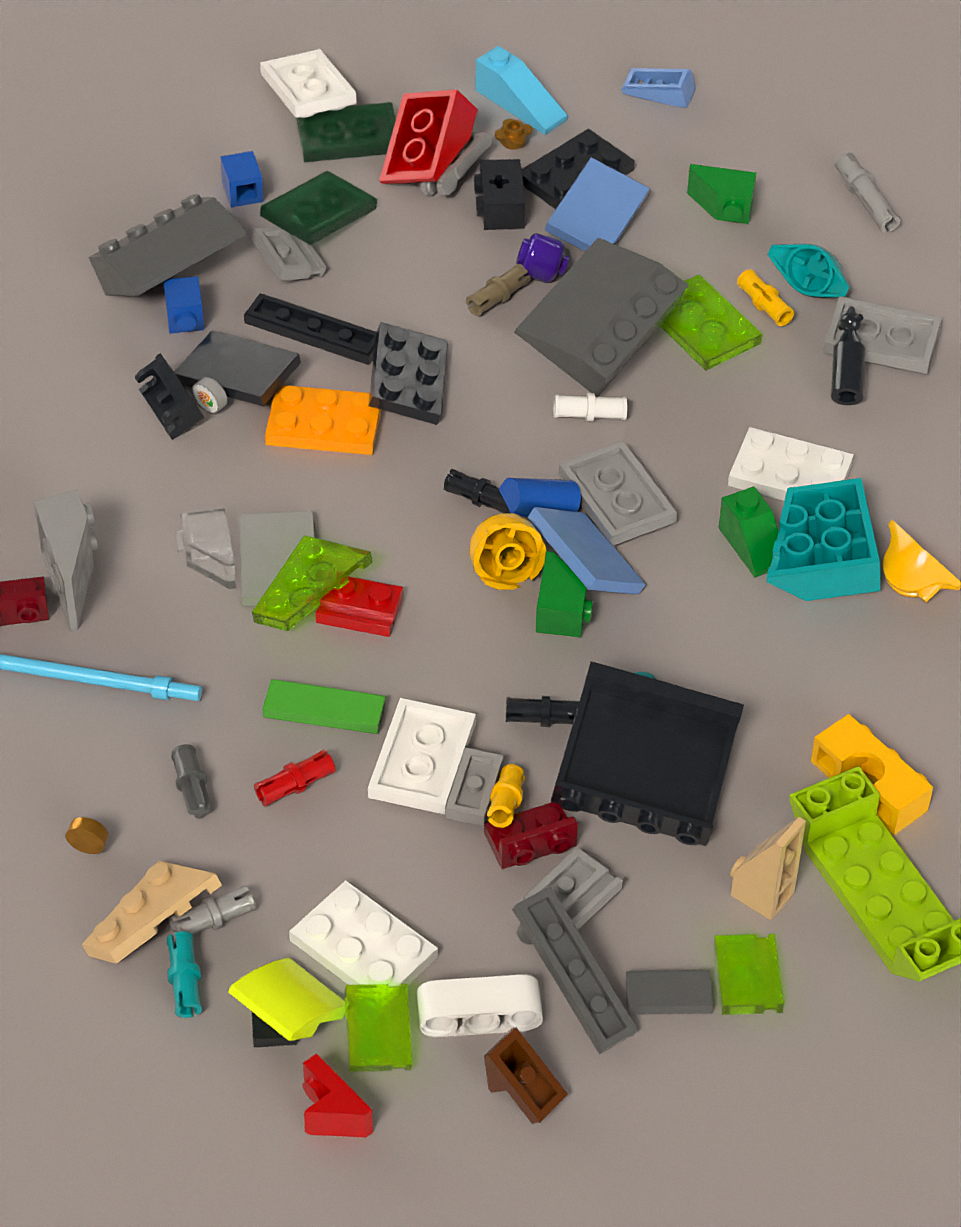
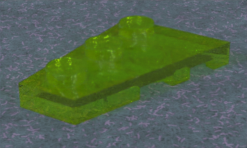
[252,535,373,631]

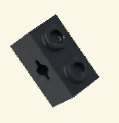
[474,159,525,230]

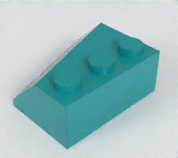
[766,478,881,601]

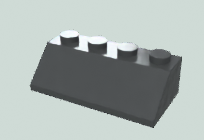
[89,194,247,296]

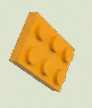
[265,385,381,455]

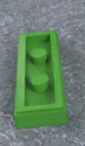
[262,679,386,734]

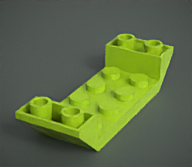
[789,766,961,982]

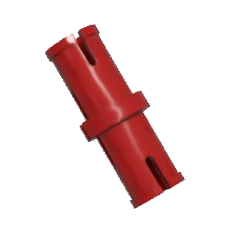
[254,749,336,807]

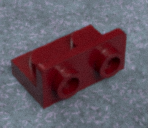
[0,576,49,626]
[484,802,578,869]

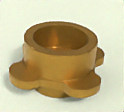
[495,118,533,150]

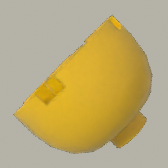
[469,513,547,590]

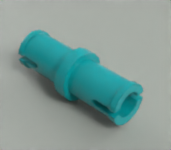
[166,931,202,1018]

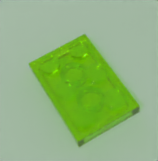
[660,274,762,371]

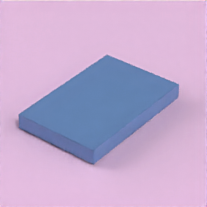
[545,158,650,252]
[528,507,646,594]

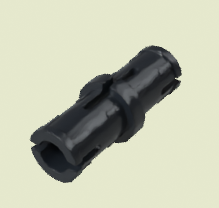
[443,469,511,513]
[505,696,579,727]

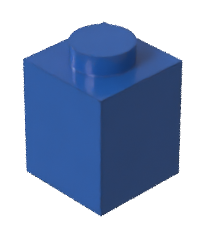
[220,151,264,208]
[163,276,204,334]

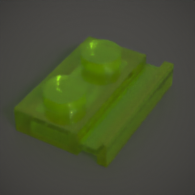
[713,934,784,1015]
[344,984,413,1072]

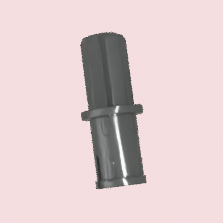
[171,744,211,818]

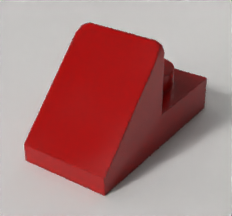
[302,1053,373,1138]

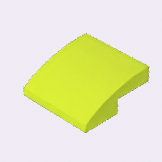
[228,958,350,1041]

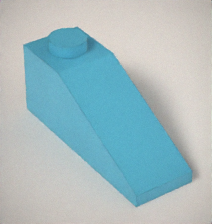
[475,46,568,135]

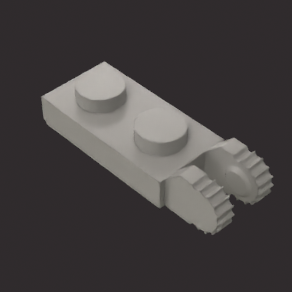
[420,132,492,195]

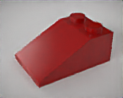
[379,89,478,184]

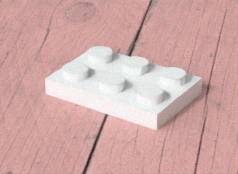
[260,49,357,118]
[728,427,854,501]
[368,698,476,815]
[289,880,438,1010]

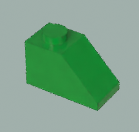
[687,164,756,224]
[718,486,779,578]
[536,551,593,638]

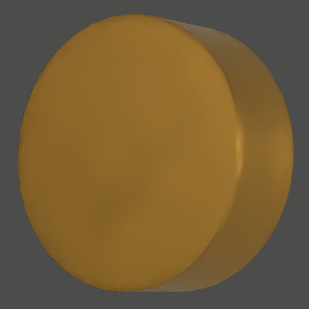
[65,817,109,854]

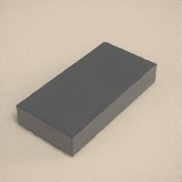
[625,970,713,1015]

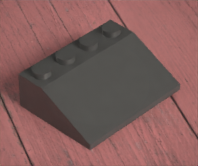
[514,238,688,397]

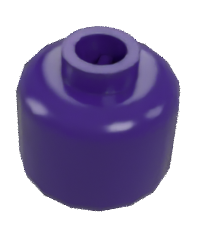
[516,233,569,283]

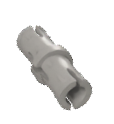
[169,885,255,937]

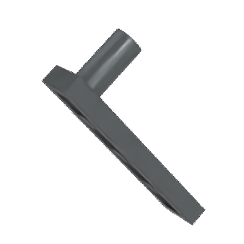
[512,886,638,1054]

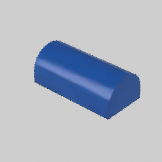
[499,478,581,516]

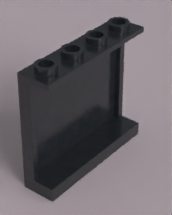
[550,661,744,846]

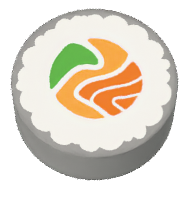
[192,377,227,414]

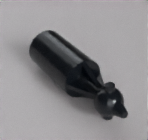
[831,306,865,405]

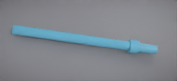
[0,654,202,702]

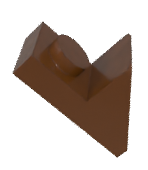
[484,1027,568,1124]

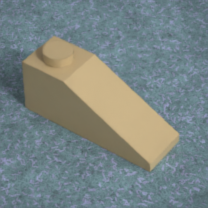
[730,817,806,920]

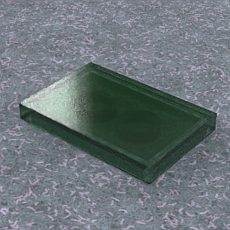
[295,102,396,163]
[260,170,378,245]

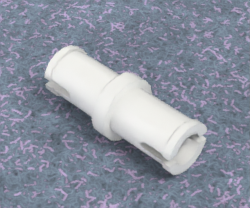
[553,393,627,422]

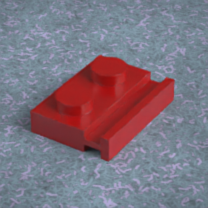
[315,573,403,637]

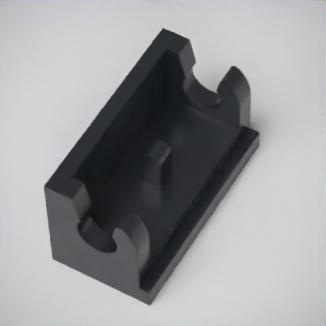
[135,353,205,440]

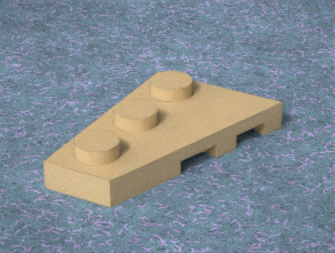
[81,861,222,964]

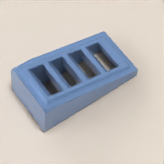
[622,68,695,108]

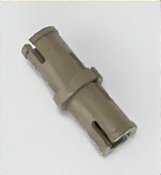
[466,264,530,316]

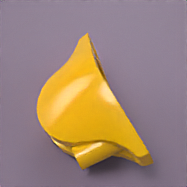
[883,520,961,603]

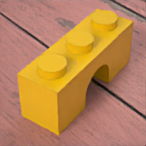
[811,714,933,835]

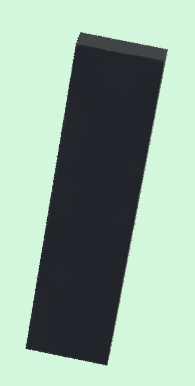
[244,293,376,365]

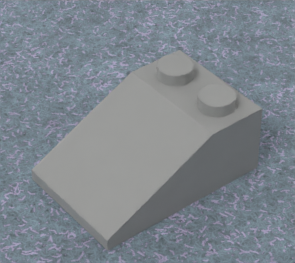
[33,490,98,631]

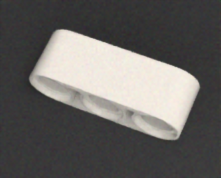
[417,975,543,1037]

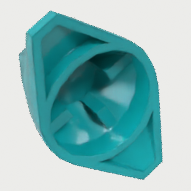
[767,243,850,297]

